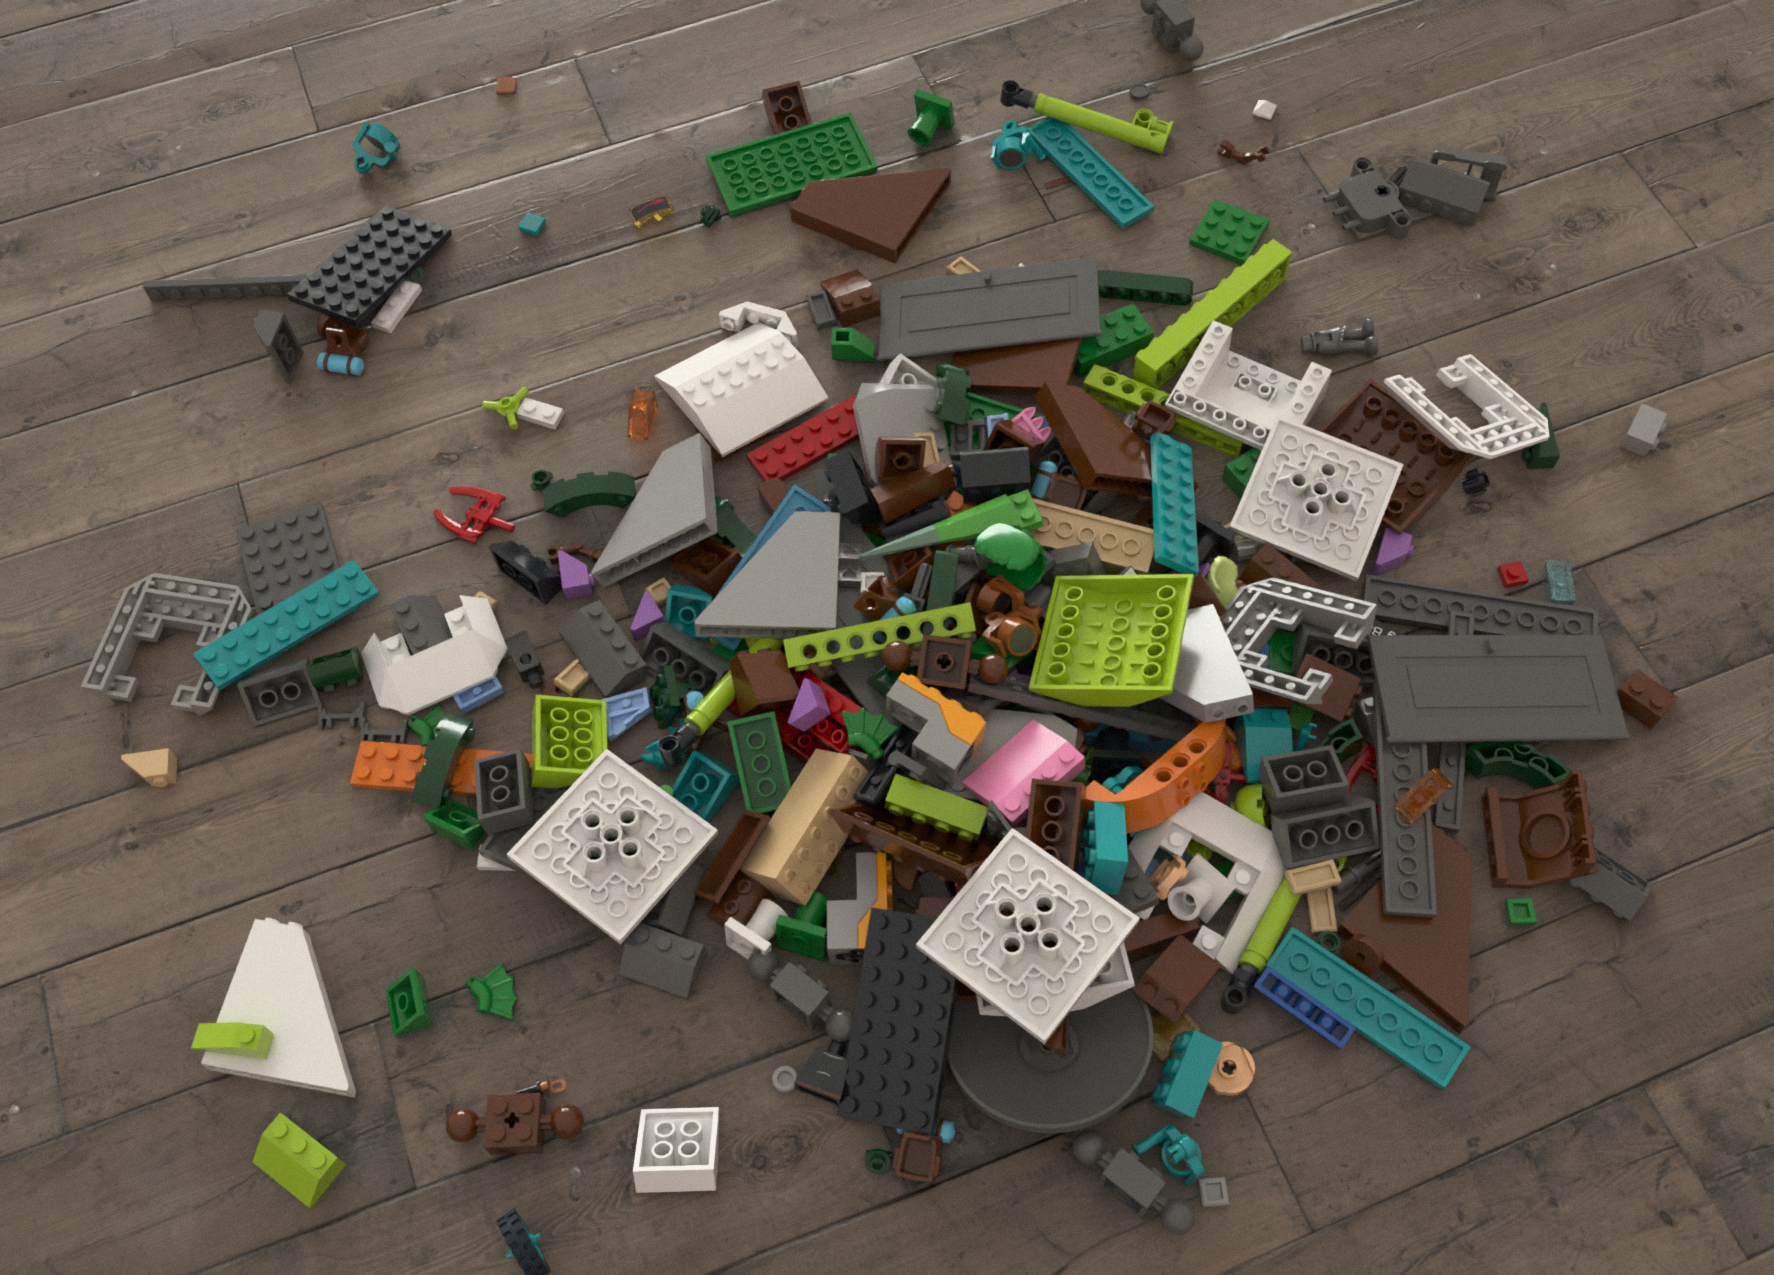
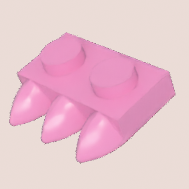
[1011,407,1052,441]

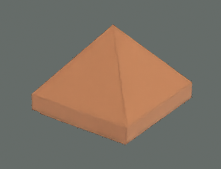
[495,76,517,94]

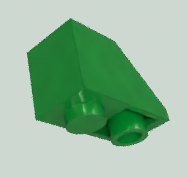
[831,328,875,361]

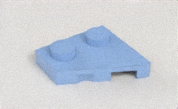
[602,687,652,741]

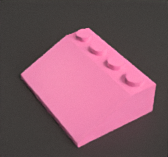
[962,720,1085,828]

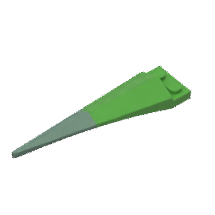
[859,489,1044,561]

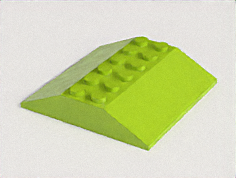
[1029,574,1194,707]

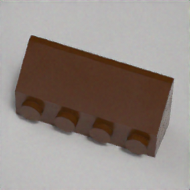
[1238,542,1326,632]
[1026,778,1086,874]

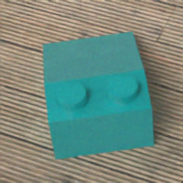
[1233,708,1293,783]
[672,750,740,822]

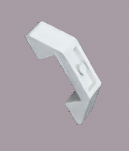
[719,301,798,349]

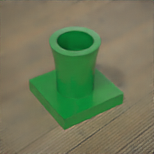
[907,89,955,146]
[776,892,830,962]

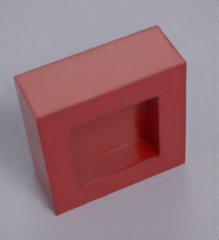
[1497,561,1529,588]

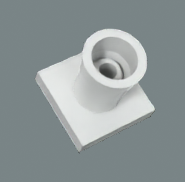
[1168,854,1236,924]
[724,899,788,959]

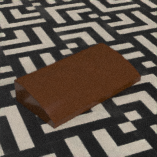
[694,810,770,905]

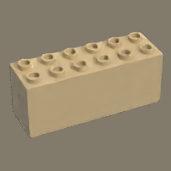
[1029,498,1155,575]
[740,749,869,906]

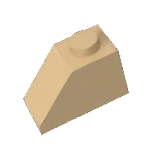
[121,748,178,787]

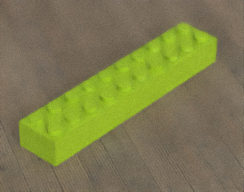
[1133,239,1292,390]

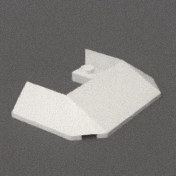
[361,595,509,716]

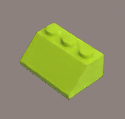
[252,1112,347,1209]

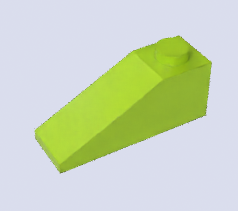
[191,1022,274,1059]

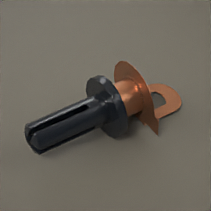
[516,1076,566,1098]

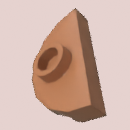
[893,860,918,893]

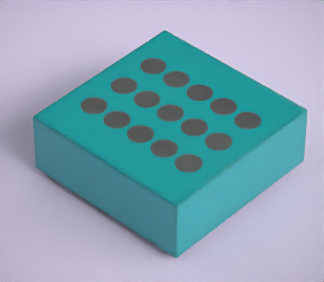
[518,213,546,236]

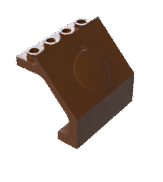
[1481,770,1598,889]

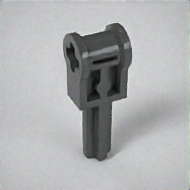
[903,563,933,630]

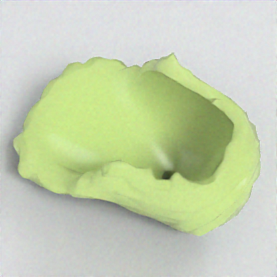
[1206,556,1238,607]

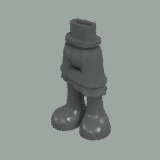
[1301,318,1378,356]

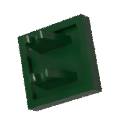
[649,665,693,729]

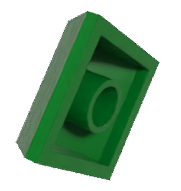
[424,800,485,851]
[385,968,433,1036]

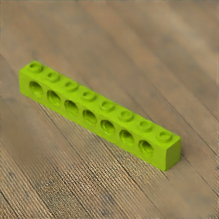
[1083,364,1246,458]
[783,602,976,672]

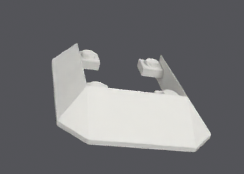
[1384,354,1549,459]
[1128,792,1288,975]

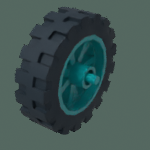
[496,1208,551,1275]

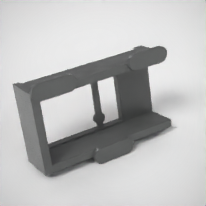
[1429,142,1508,201]

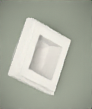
[1252,100,1277,120]

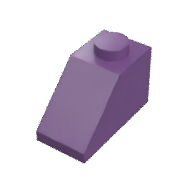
[1371,528,1414,576]
[558,551,596,600]

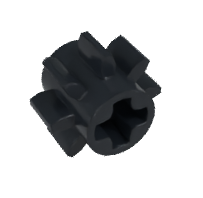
[1461,468,1490,497]

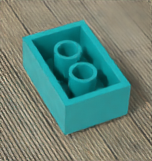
[1082,801,1128,895]
[1151,1030,1223,1119]

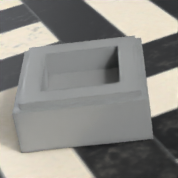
[1198,1177,1230,1208]

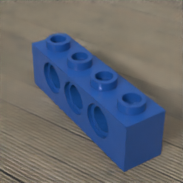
[1253,965,1357,1050]

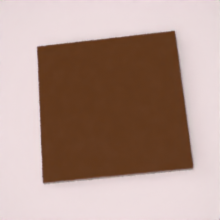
[951,338,1082,392]

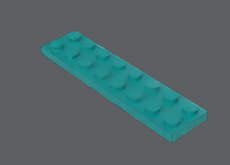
[1028,117,1154,229]
[1150,432,1199,577]
[193,560,380,691]
[1264,927,1471,1090]

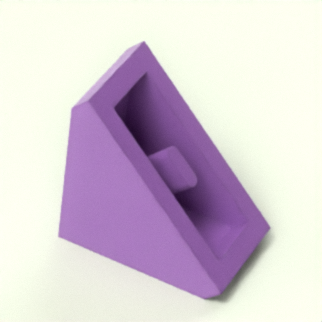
[630,591,665,641]
[787,678,831,731]

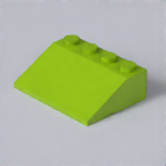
[531,695,607,789]
[885,774,988,841]

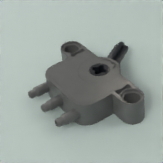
[1323,157,1412,240]

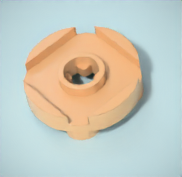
[1148,854,1188,900]
[1207,1042,1255,1096]

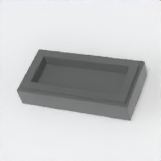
[806,290,837,330]

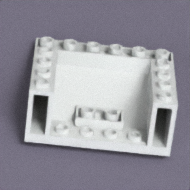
[1165,320,1332,451]

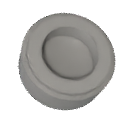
[772,1066,798,1094]

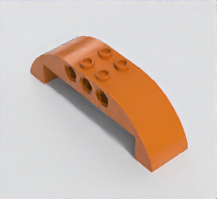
[1082,717,1226,834]

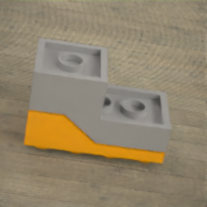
[886,672,986,786]
[827,852,893,965]

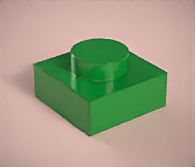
[1504,898,1537,926]

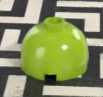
[1231,783,1270,829]

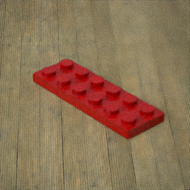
[746,395,859,481]

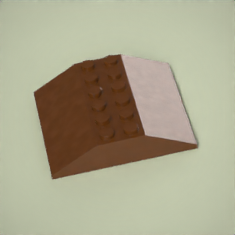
[1318,379,1474,535]
[830,799,998,889]

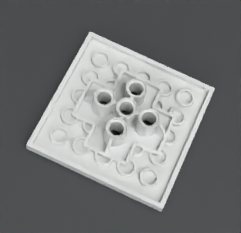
[1228,415,1404,581]
[507,749,718,944]
[916,828,1140,1044]

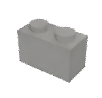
[1620,403,1667,457]

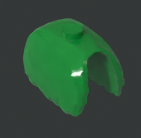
[974,524,1046,590]

